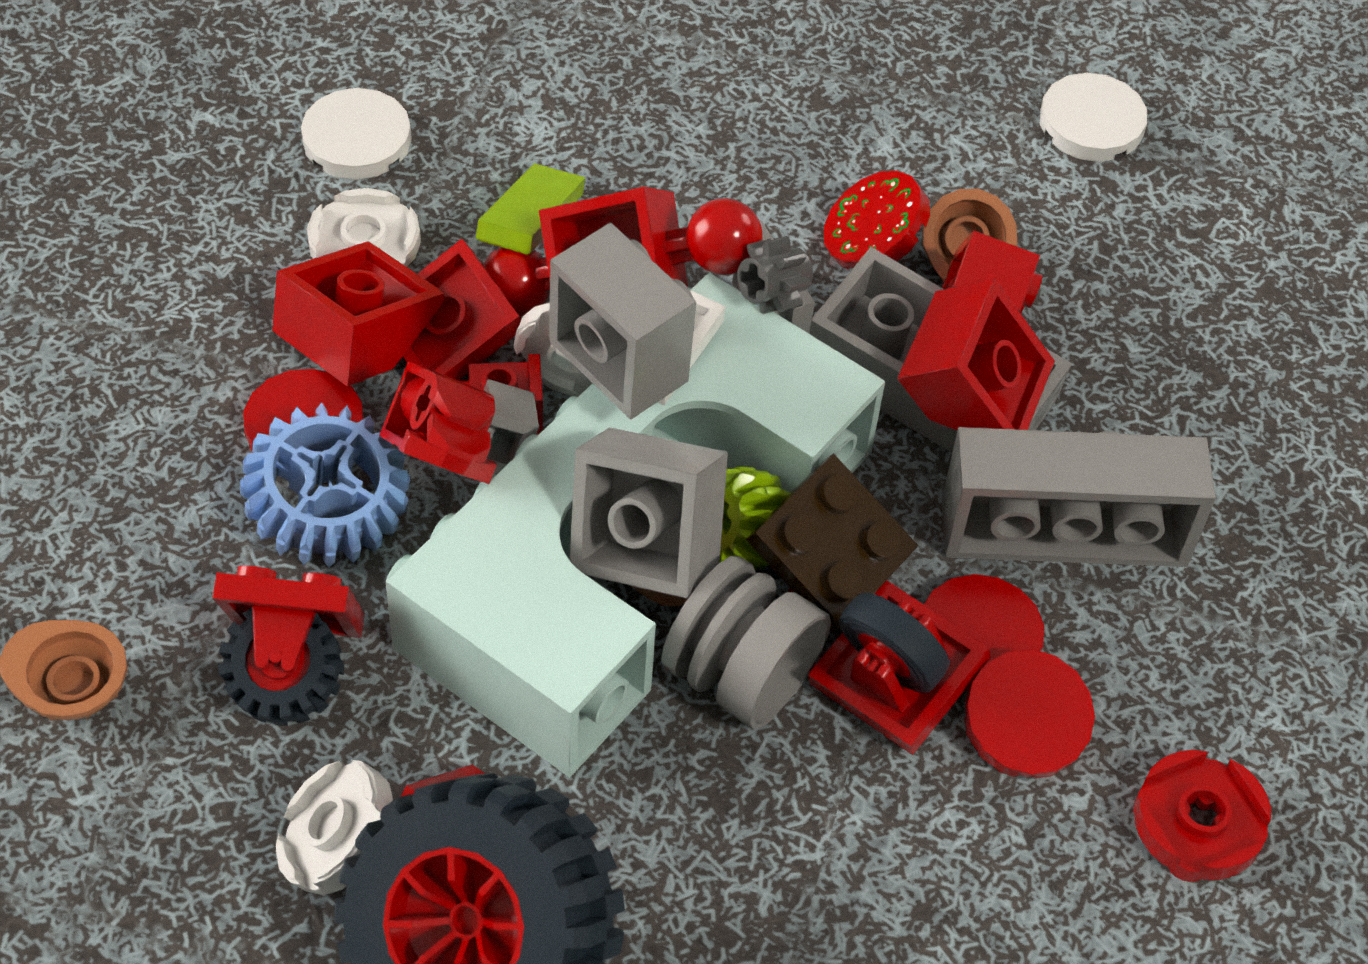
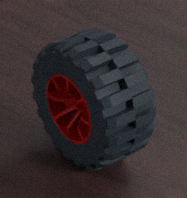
[334,773,625,964]

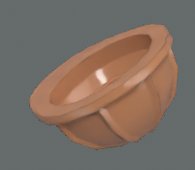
[922,189,1017,282]
[0,620,128,721]

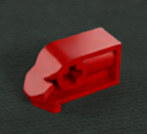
[379,361,497,484]

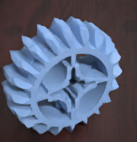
[240,403,410,568]

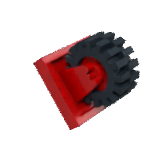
[212,565,365,726]

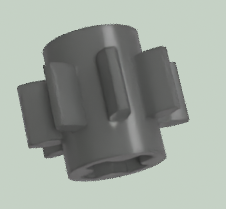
[737,236,813,314]

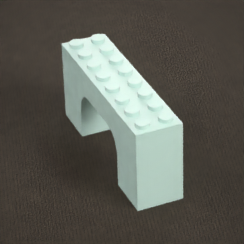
[385,272,885,778]

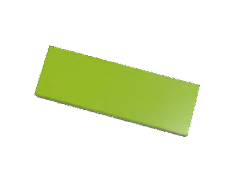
[476,163,586,255]

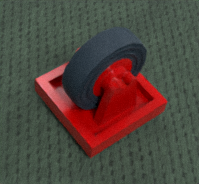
[808,580,991,755]

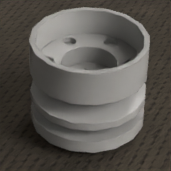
[661,556,831,730]

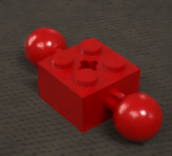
[482,186,763,317]

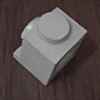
[483,379,539,474]

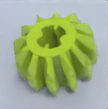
[719,466,790,571]

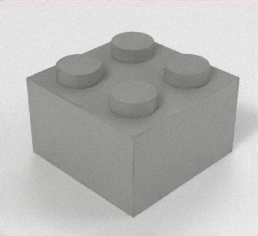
[549,222,697,420]
[570,427,728,599]

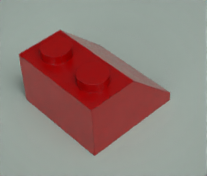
[272,241,445,386]
[897,278,1055,431]

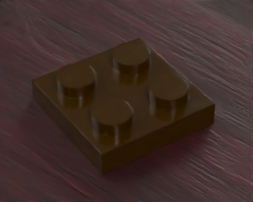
[745,453,919,633]

